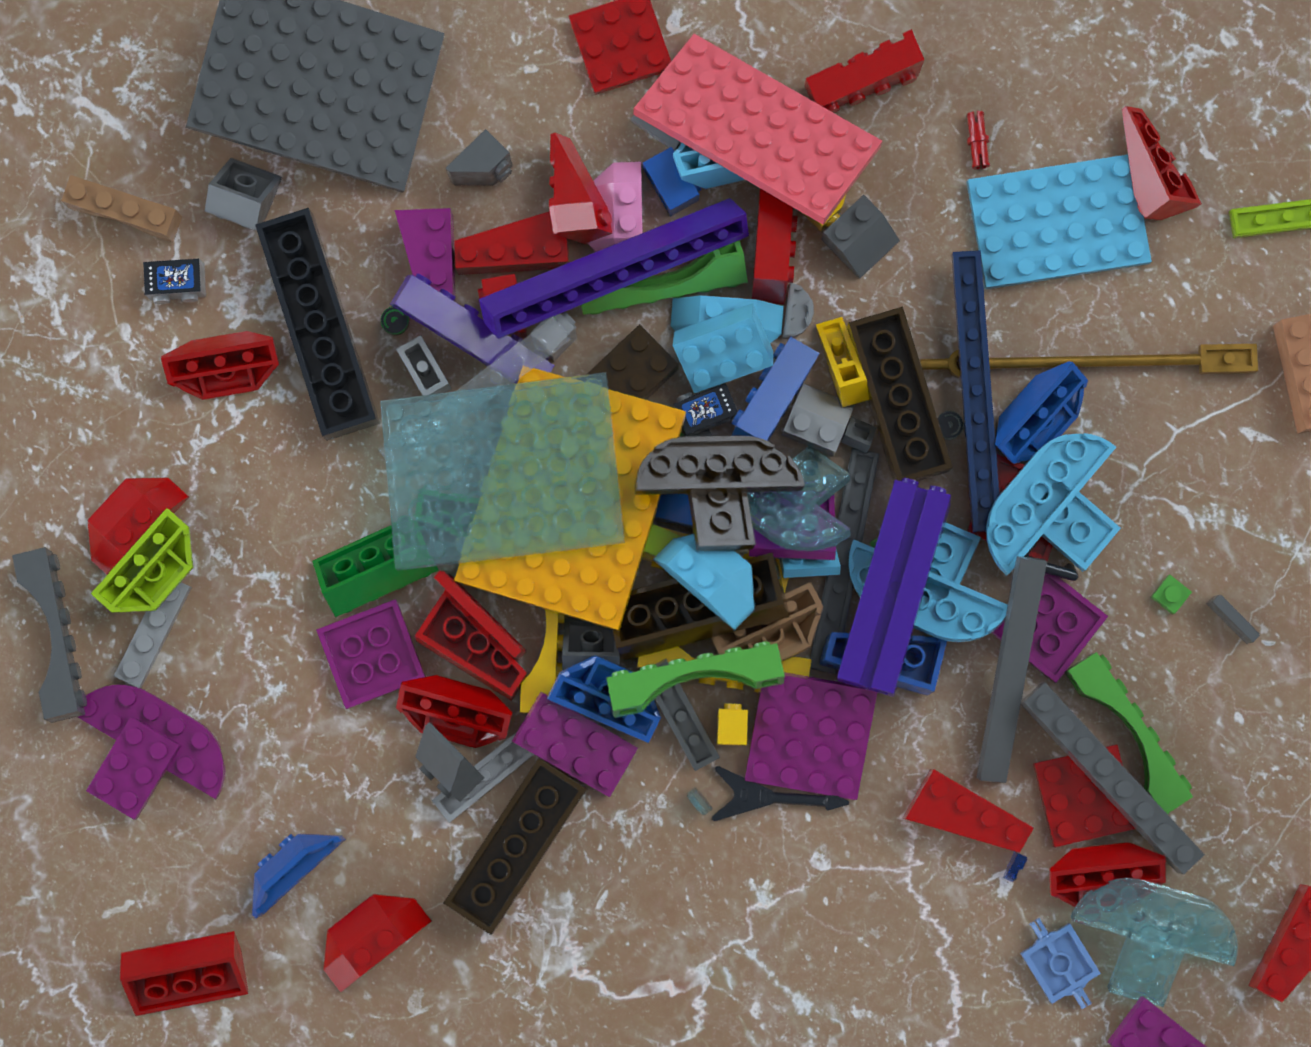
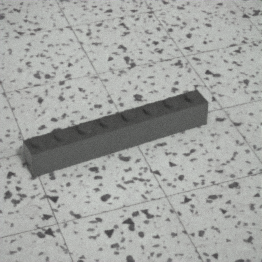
[1021,683,1205,874]

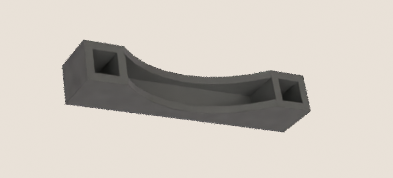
[12,547,87,723]

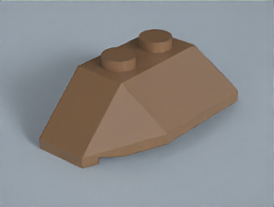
[711,582,823,662]

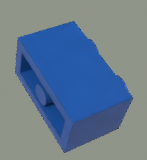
[643,147,701,217]

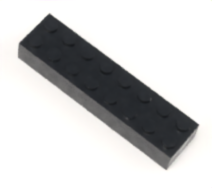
[255,207,380,441]

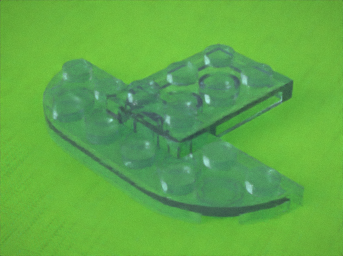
[747,445,851,551]
[1070,878,1238,1007]

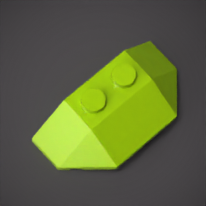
[91,508,193,613]

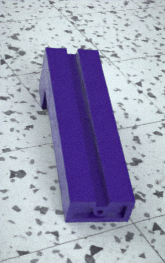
[837,478,951,697]

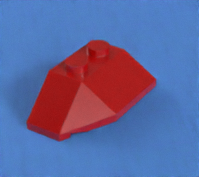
[161,331,279,400]
[87,478,189,575]
[396,675,512,748]
[1049,842,1166,909]
[323,894,432,992]

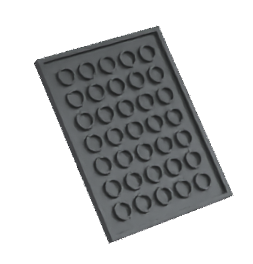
[185,0,445,193]

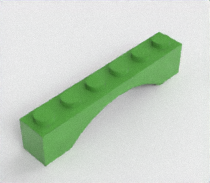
[581,241,748,315]
[607,641,785,718]
[1064,652,1193,814]

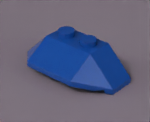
[995,361,1088,464]
[547,655,661,743]
[252,834,346,919]

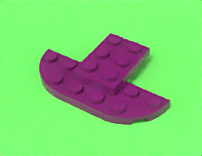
[78,685,225,820]

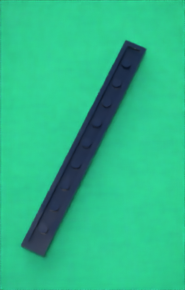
[951,250,1000,532]

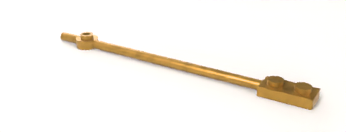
[920,344,1258,378]

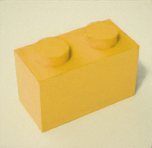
[717,704,748,746]

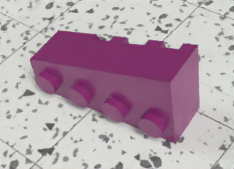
[395,208,456,302]

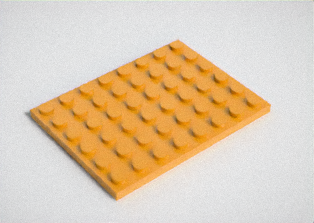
[454,365,686,631]

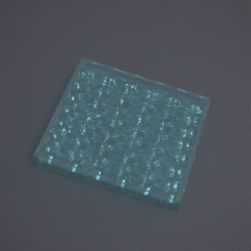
[380,372,625,570]

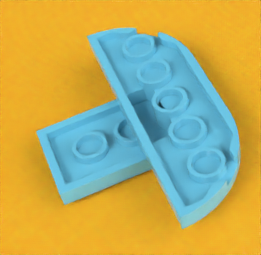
[986,433,1121,575]
[849,523,1008,642]

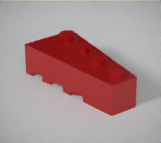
[804,29,925,113]
[751,188,798,305]
[454,211,569,275]
[415,590,527,701]
[902,769,1034,853]

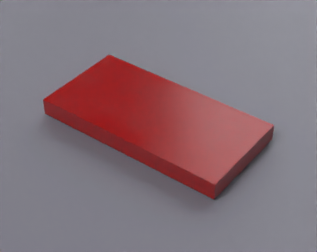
[433,570,526,659]

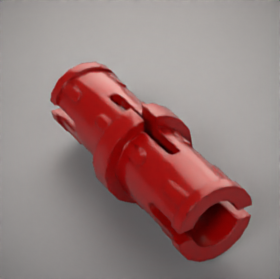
[966,111,990,170]

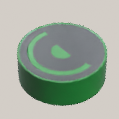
[381,307,410,336]

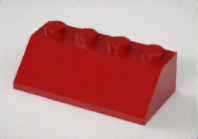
[120,931,248,1016]

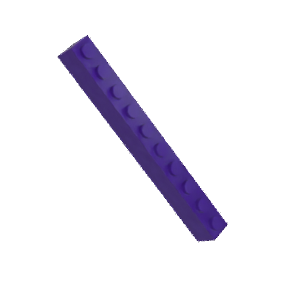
[479,198,749,339]

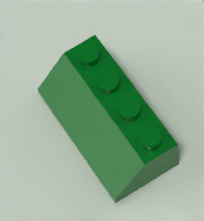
[312,514,439,617]

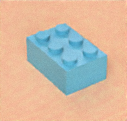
[673,303,773,393]

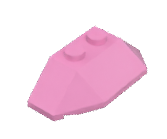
[587,162,643,252]

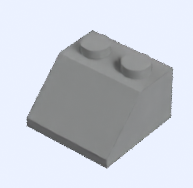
[782,384,855,457]

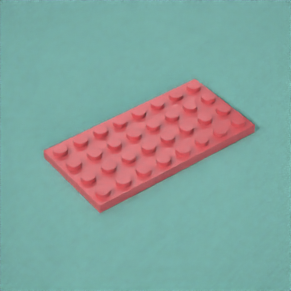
[633,34,882,225]

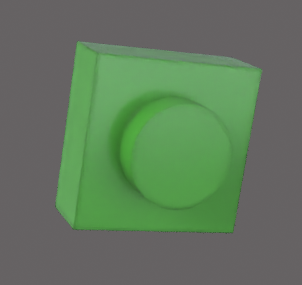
[1151,574,1192,615]

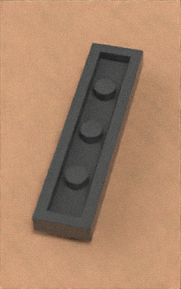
[655,659,720,771]

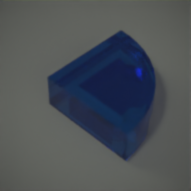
[1003,852,1027,882]

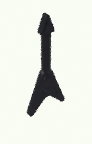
[712,766,849,821]

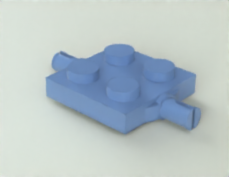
[1020,918,1101,1009]

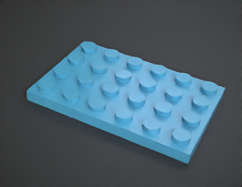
[966,155,1152,290]

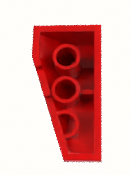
[1122,106,1202,220]
[549,132,612,244]

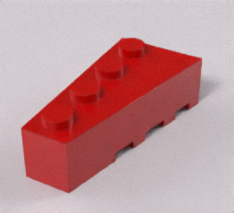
[1248,884,1311,1003]

